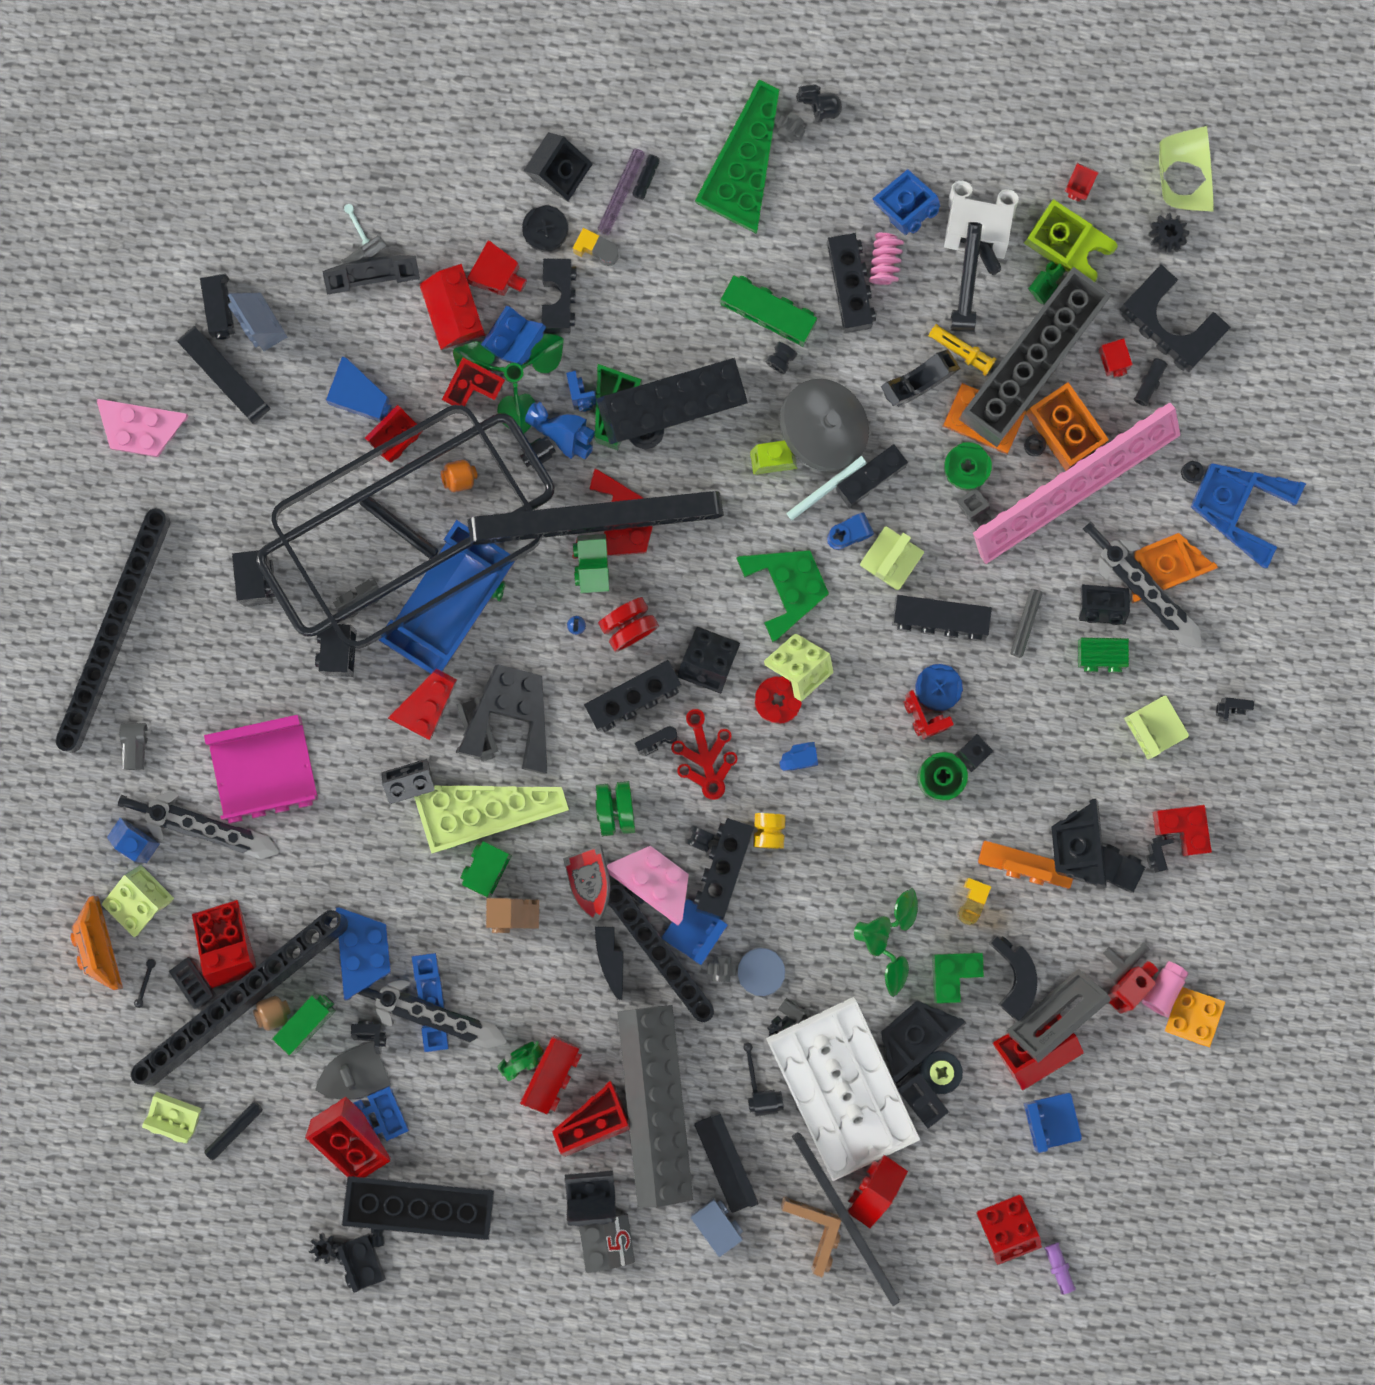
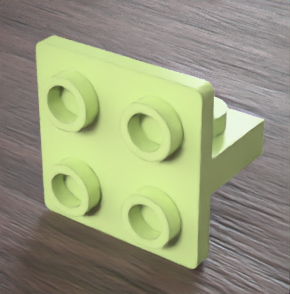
[860,527,924,590]

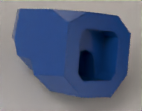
[779,742,818,771]

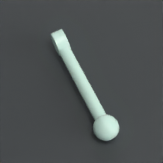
[344,204,370,245]

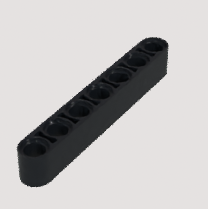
[608,885,714,1022]

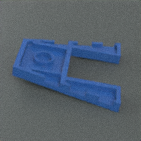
[1190,463,1306,569]

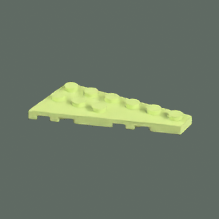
[414,785,569,854]

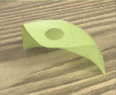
[1159,126,1214,212]

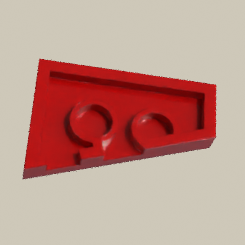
[388,668,457,740]

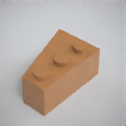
[486,898,539,933]

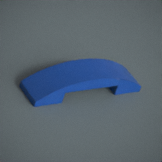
[412,953,449,1052]

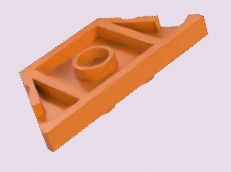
[1131,533,1218,604]

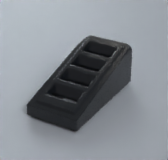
[169,957,217,1010]

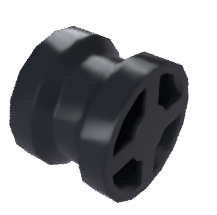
[686,826,715,853]

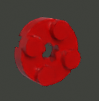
[755,676,802,724]

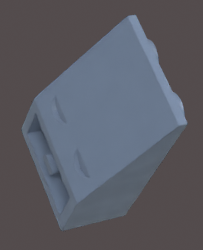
[228,293,288,351]

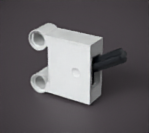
[944,181,1019,275]

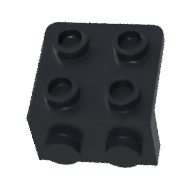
[565,1170,616,1227]

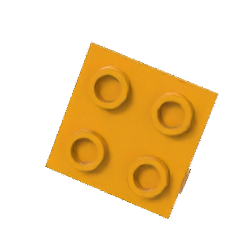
[1164,987,1226,1048]

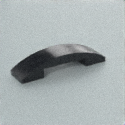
[322,255,420,295]

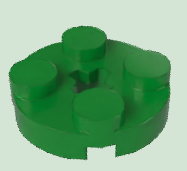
[944,442,992,490]
[497,1041,544,1081]

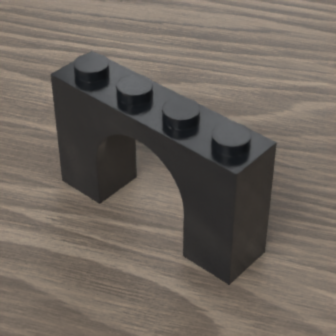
[1120,264,1231,372]

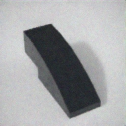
[595,926,624,1000]

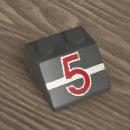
[579,1214,635,1273]

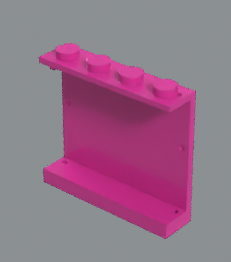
[204,715,318,823]

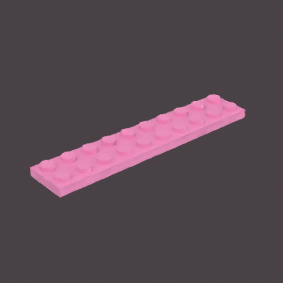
[973,403,1180,564]

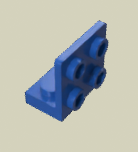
[481,306,546,365]
[662,899,728,965]
[1023,1093,1082,1153]

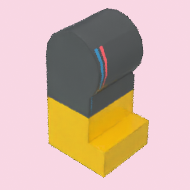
[573,228,619,266]

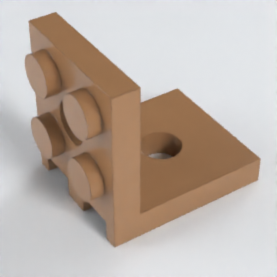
[781,1197,841,1278]

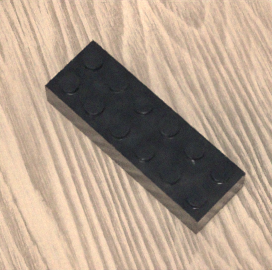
[596,358,748,445]
[341,1176,495,1240]

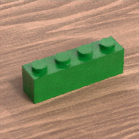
[720,275,817,347]

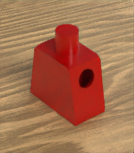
[467,240,527,296]
[1107,961,1158,1014]

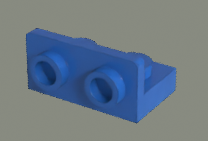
[566,371,596,412]

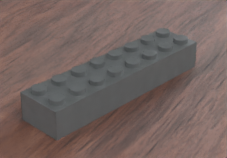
[959,267,1111,447]
[617,1005,693,1208]

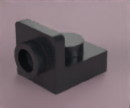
[1216,697,1254,723]

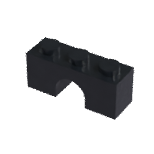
[541,258,577,333]
[836,444,908,509]

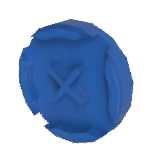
[915,664,963,711]

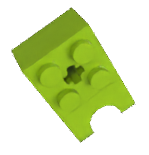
[1024,199,1118,282]

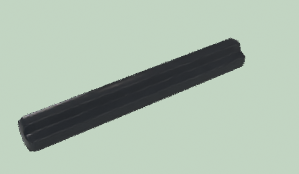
[359,497,438,559]

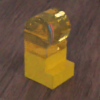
[957,878,991,925]

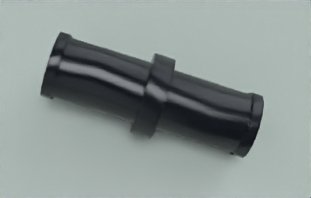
[1133,358,1168,406]

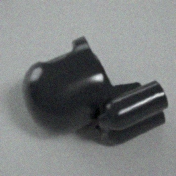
[796,84,842,123]

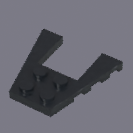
[456,664,547,774]

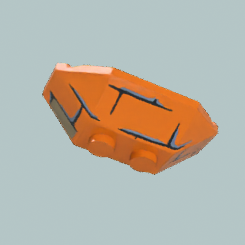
[70,896,123,990]

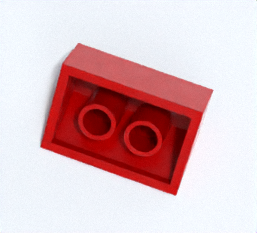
[419,263,485,350]
[992,1013,1084,1091]
[520,1035,582,1115]

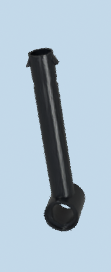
[950,222,982,333]

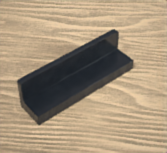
[694,1112,759,1213]

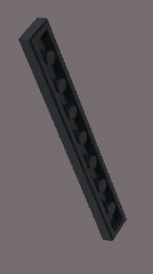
[791,1132,900,1306]

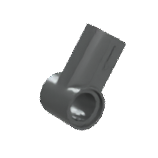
[119,723,148,770]

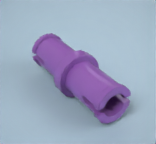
[1044,1242,1076,1295]

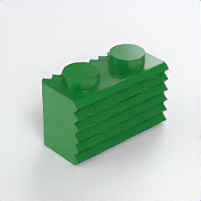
[1078,637,1129,673]

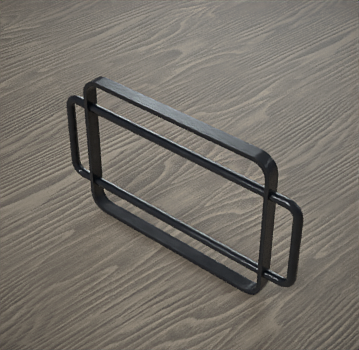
[256,405,555,649]

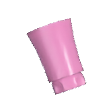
[1140,961,1189,1017]

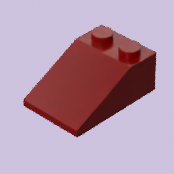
[305,1097,391,1178]

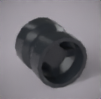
[766,342,798,374]

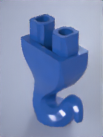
[525,402,595,460]

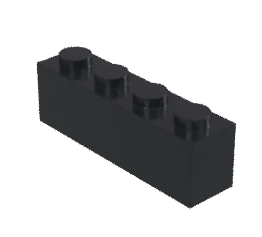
[892,595,992,641]

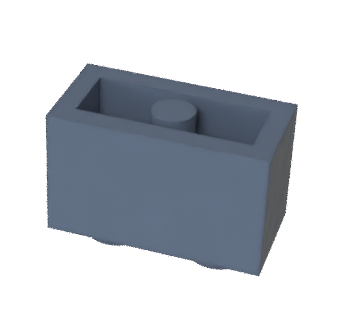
[690,1198,744,1257]

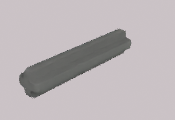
[1010,589,1042,658]

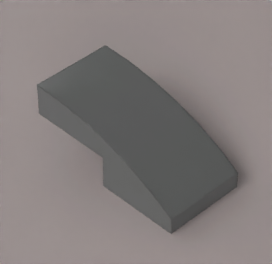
[957,488,996,530]

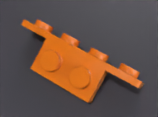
[978,841,1073,889]

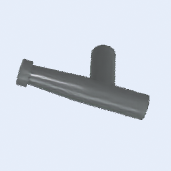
[1103,943,1150,984]

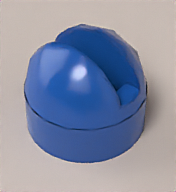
[567,616,586,635]

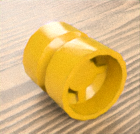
[753,813,785,849]

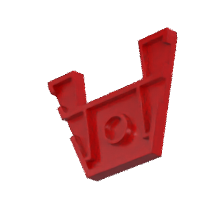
[572,469,653,559]

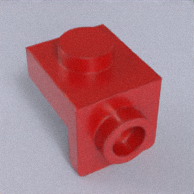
[1065,162,1099,202]

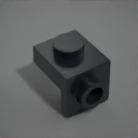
[1146,835,1175,873]
[351,1021,387,1054]

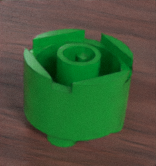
[917,752,968,802]

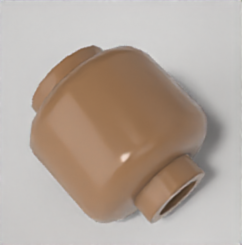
[253,995,291,1031]

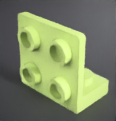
[764,634,834,702]
[1124,696,1189,760]
[102,865,174,937]

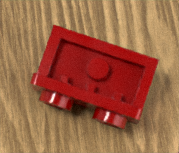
[365,405,423,463]

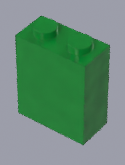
[272,994,336,1056]

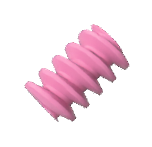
[869,232,904,285]

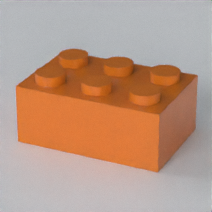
[1026,382,1109,471]

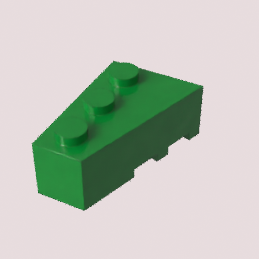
[595,363,642,451]

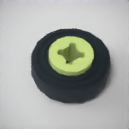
[919,1051,963,1094]

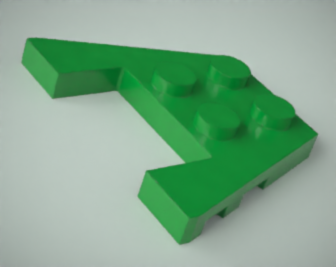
[736,550,829,643]

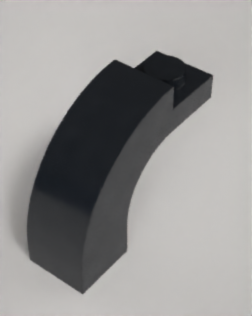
[880,349,961,407]
[988,936,1038,1022]

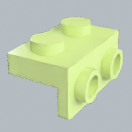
[142,1092,202,1143]

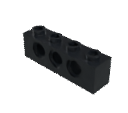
[827,233,876,334]
[584,660,682,733]
[693,818,754,920]

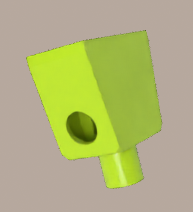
[750,440,798,475]

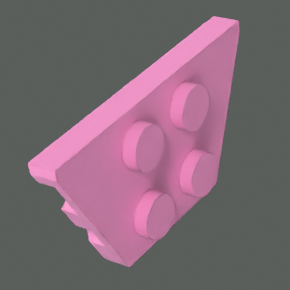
[97,399,188,457]
[607,846,689,925]

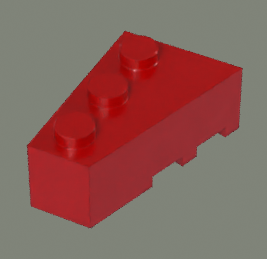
[552,1080,630,1157]

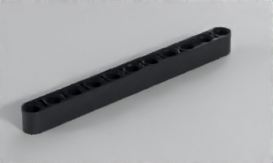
[467,491,724,545]
[56,508,170,753]
[130,910,348,1087]

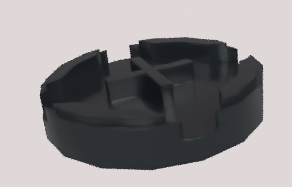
[522,205,569,252]

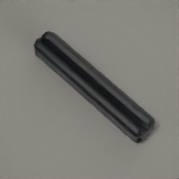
[204,1102,263,1160]

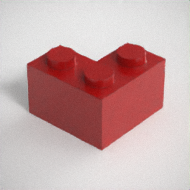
[442,357,506,406]
[1152,805,1212,856]
[847,1155,908,1229]

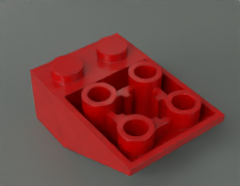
[192,900,257,988]

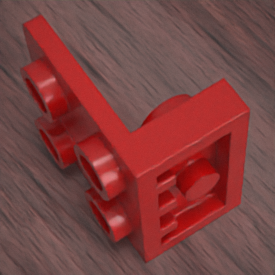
[903,690,954,740]
[977,1195,1042,1265]

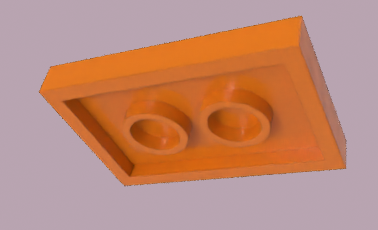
[943,383,1027,455]

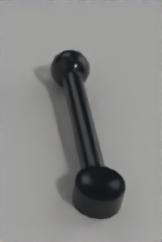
[134,959,156,1008]
[743,1042,758,1092]

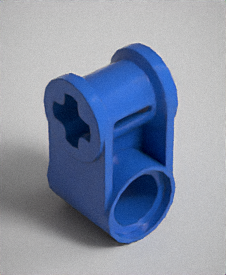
[827,512,874,550]

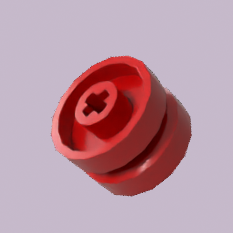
[598,597,659,653]

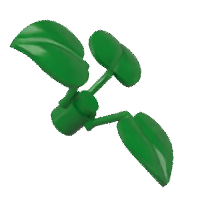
[453,334,564,434]
[854,888,918,997]

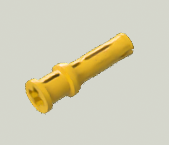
[928,324,997,377]

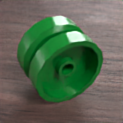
[595,781,635,837]

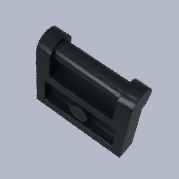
[634,726,677,756]

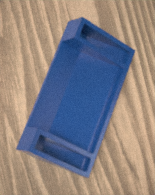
[379,520,516,674]

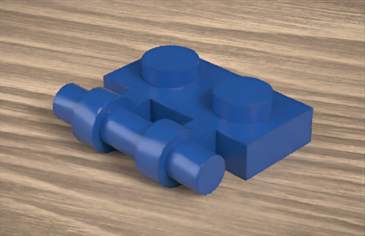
[353,1086,410,1141]

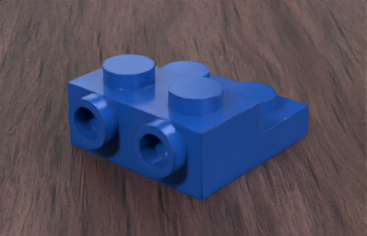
[872,169,941,236]

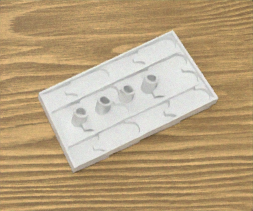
[766,997,920,1181]

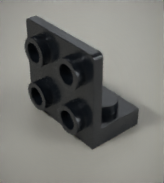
[677,627,740,694]

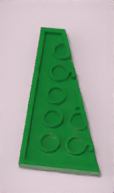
[695,79,780,234]

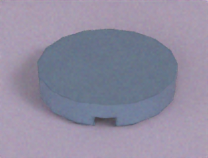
[737,948,785,996]

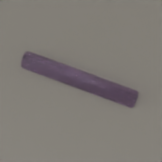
[598,148,645,235]

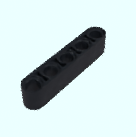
[177,326,271,425]

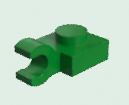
[1028,261,1065,305]

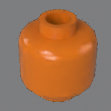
[441,459,477,493]

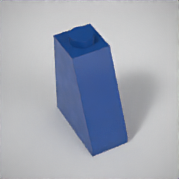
[326,357,392,422]
[107,817,160,864]

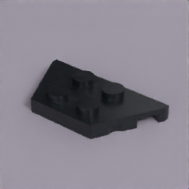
[1051,798,1107,888]
[881,1000,966,1084]

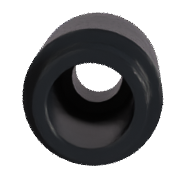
[520,436,556,469]
[748,1089,784,1117]

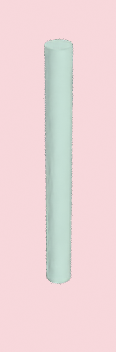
[787,456,867,520]

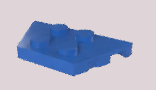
[336,908,391,1001]

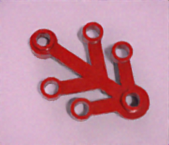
[671,709,738,800]

